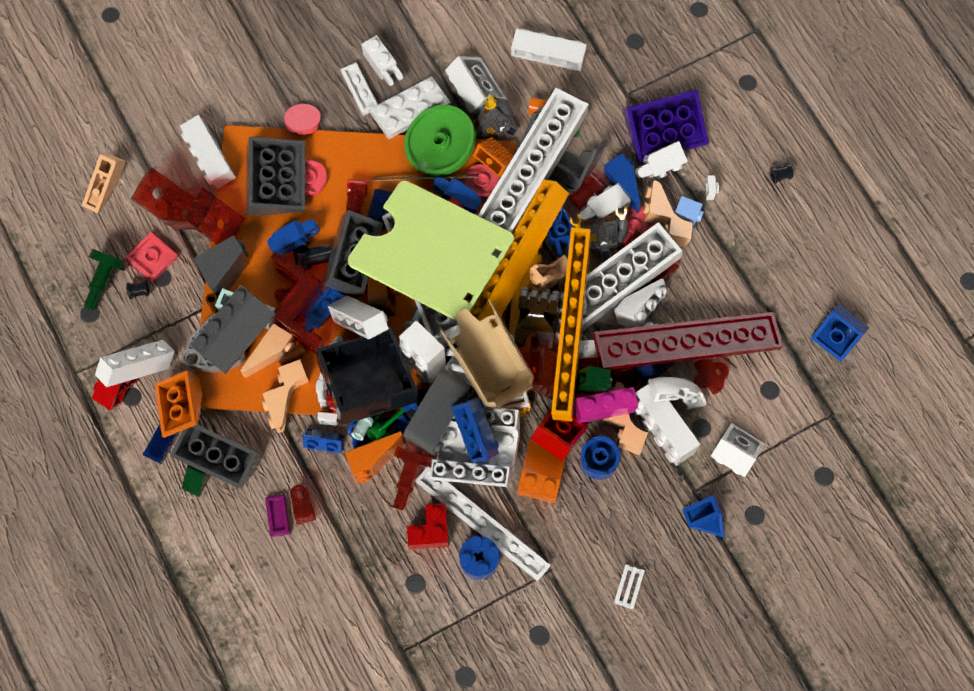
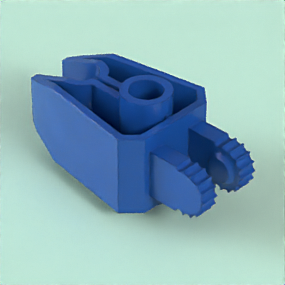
[432,177,482,214]
[548,207,573,257]
[267,219,320,255]

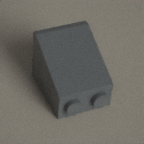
[193,235,249,298]

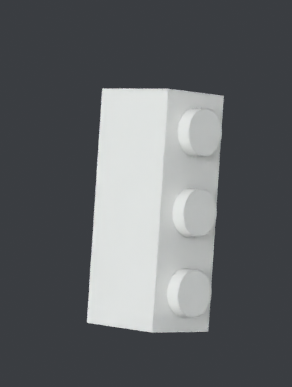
[445,56,507,113]

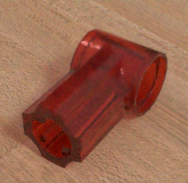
[569,173,607,209]
[346,179,367,215]

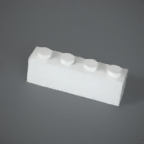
[511,28,587,71]
[180,114,236,189]
[328,296,388,339]
[95,340,175,387]

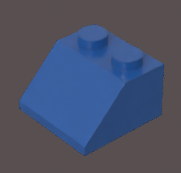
[811,304,869,362]

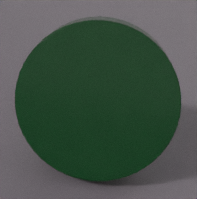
[84,248,128,310]

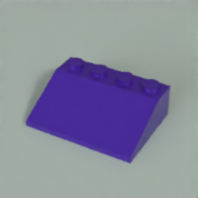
[622,90,709,162]

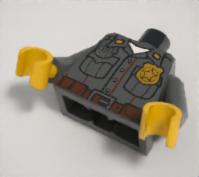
[473,94,518,139]
[570,206,628,262]

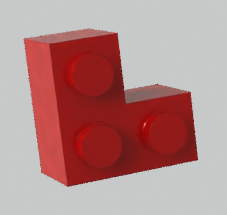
[92,378,139,411]
[407,503,449,550]

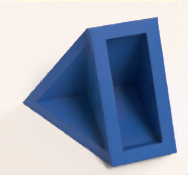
[682,495,724,538]

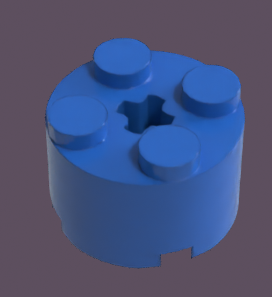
[580,436,621,480]
[459,536,499,580]

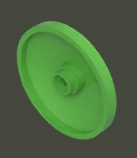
[404,105,476,176]

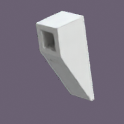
[614,279,667,328]

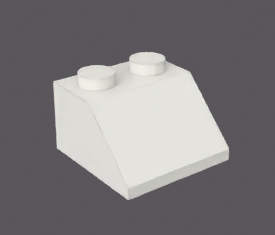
[711,423,765,477]

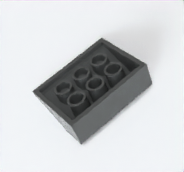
[246,137,305,216]

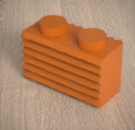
[473,137,514,178]

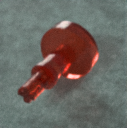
[393,446,434,510]

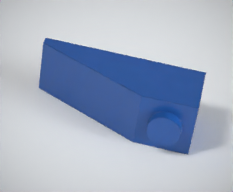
[604,154,640,213]

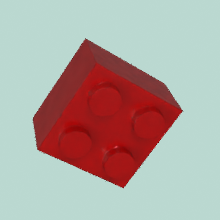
[531,411,589,462]

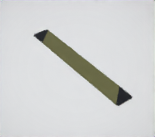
[370,174,479,181]

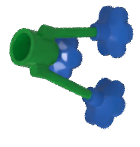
[367,403,418,441]

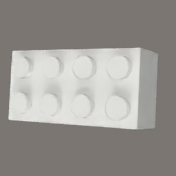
[399,320,446,386]
[634,384,700,466]

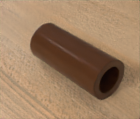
[206,293,219,313]
[278,344,307,366]

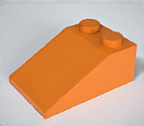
[154,370,203,438]
[345,431,404,484]
[517,438,566,503]

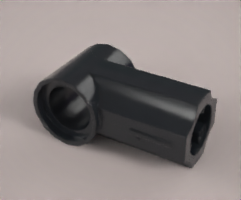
[293,244,331,271]

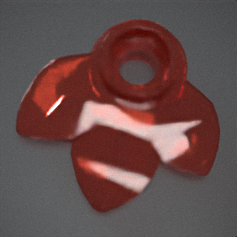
[693,359,729,395]

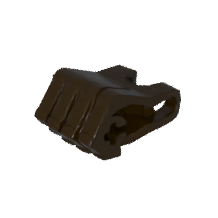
[514,287,561,354]

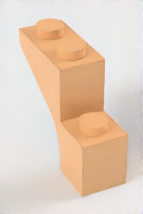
[643,180,693,247]
[529,255,568,293]
[261,360,309,433]
[603,381,648,455]

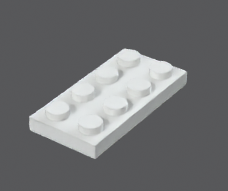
[369,76,451,139]

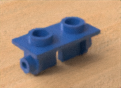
[303,429,344,453]

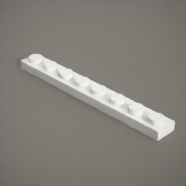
[415,466,551,582]

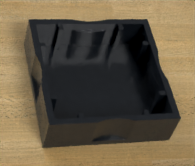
[316,327,418,426]

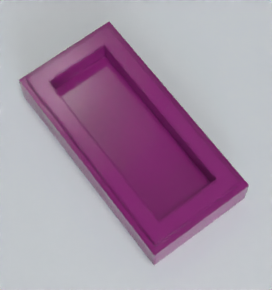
[265,495,291,538]

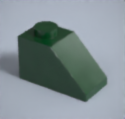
[575,366,612,393]

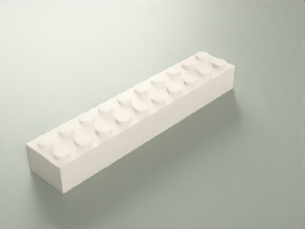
[478,88,588,258]

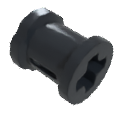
[770,163,793,184]
[126,280,149,299]

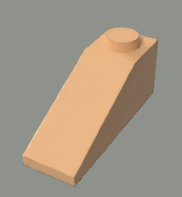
[82,154,126,213]
[240,324,295,378]

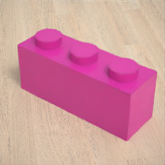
[574,387,638,424]

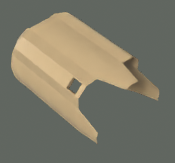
[440,299,534,408]

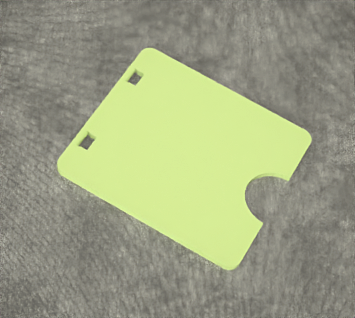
[348,181,514,321]

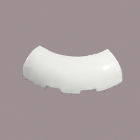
[648,377,706,410]

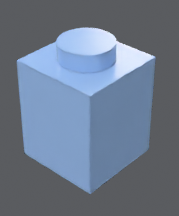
[675,196,704,227]

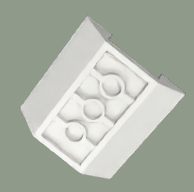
[429,407,520,487]

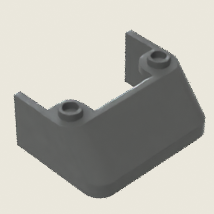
[517,105,608,192]
[403,368,474,459]

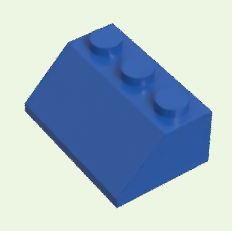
[451,397,499,463]

